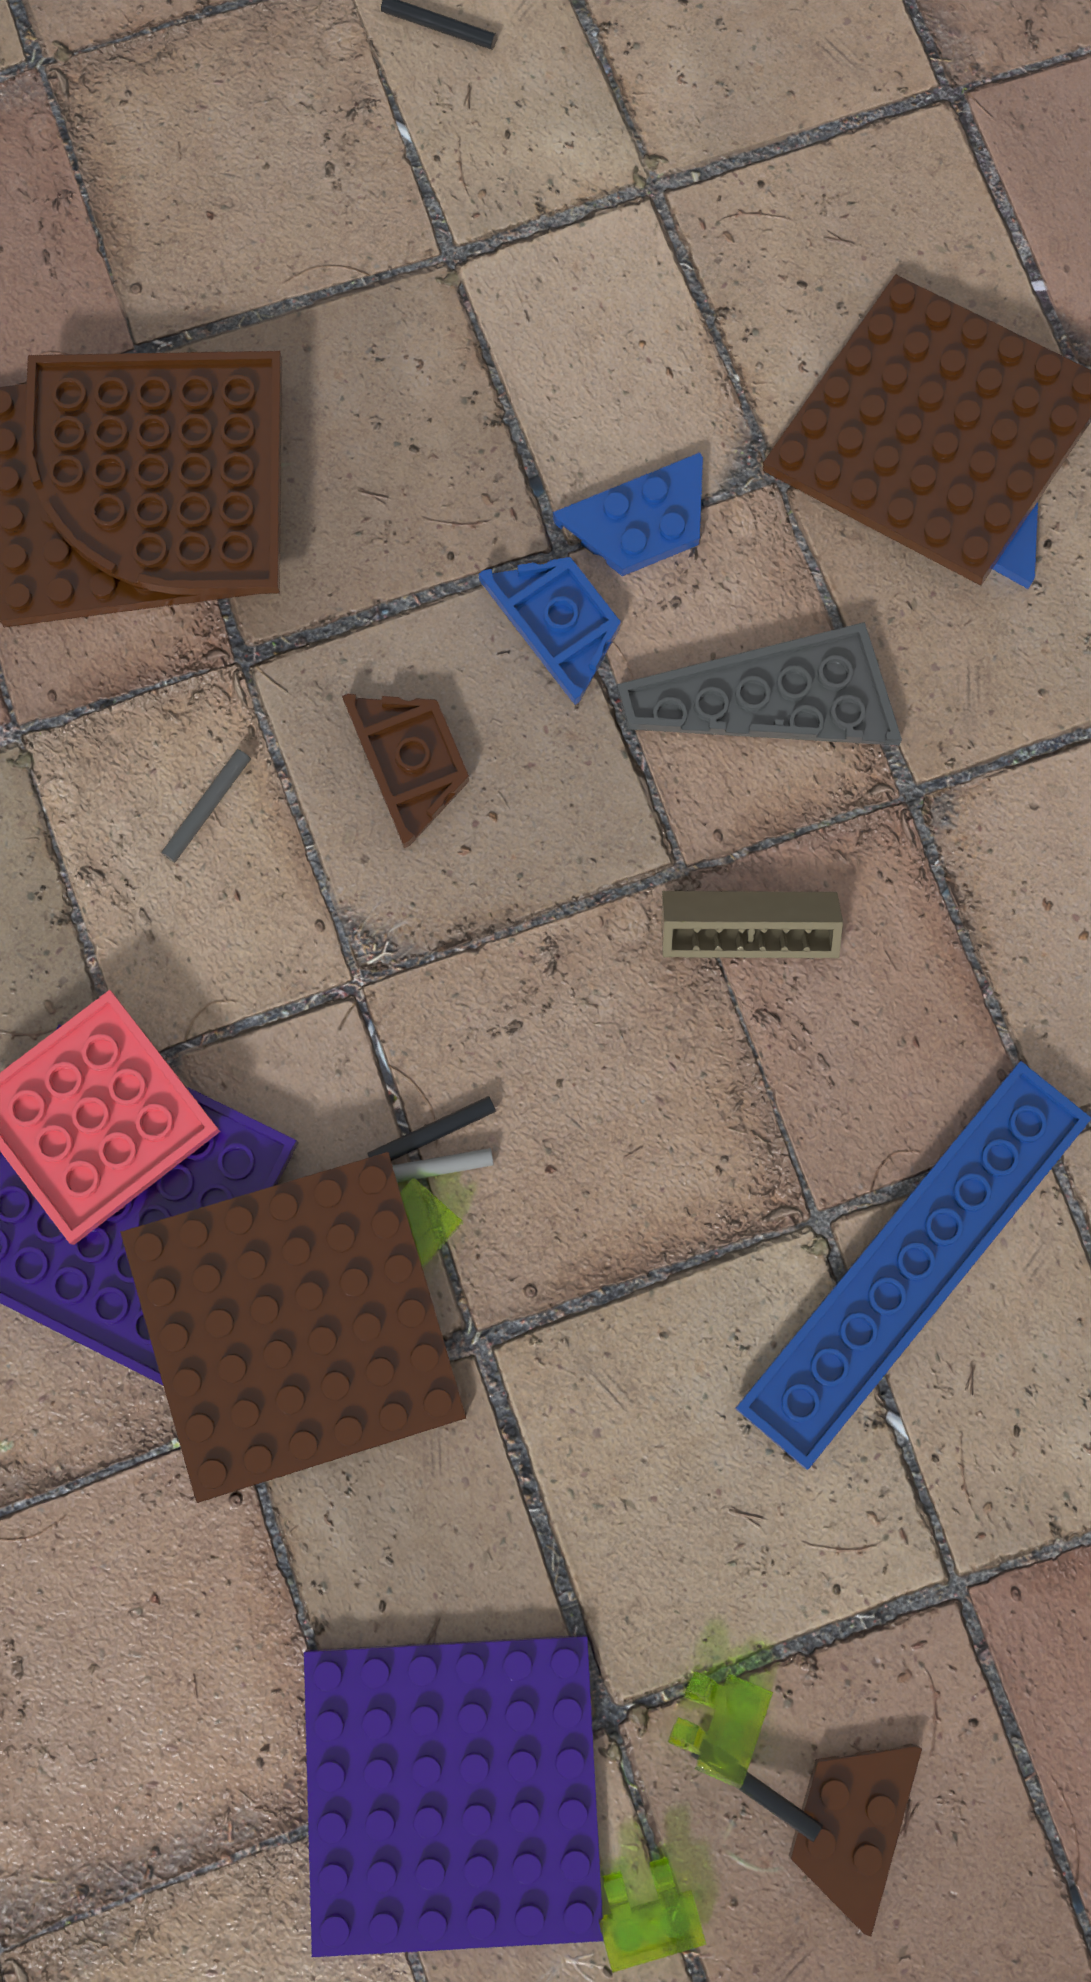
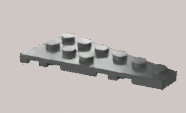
[617,622,902,746]

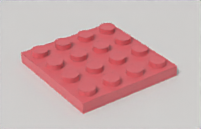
[0,990,221,1245]

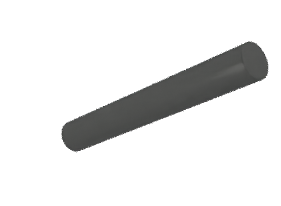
[161,749,251,863]

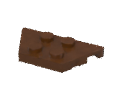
[342,694,470,848]
[789,1744,922,1937]

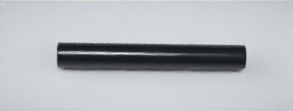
[381,0,497,50]
[367,1096,496,1161]
[691,1739,824,1843]

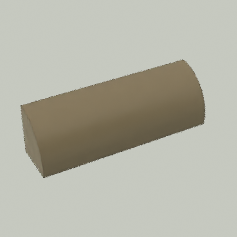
[662,891,843,958]

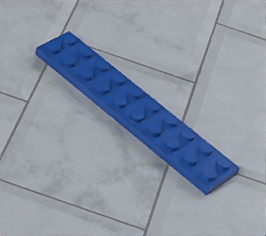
[734,1061,1091,1470]

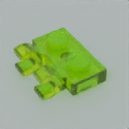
[668,1671,773,1789]
[599,1857,706,1973]

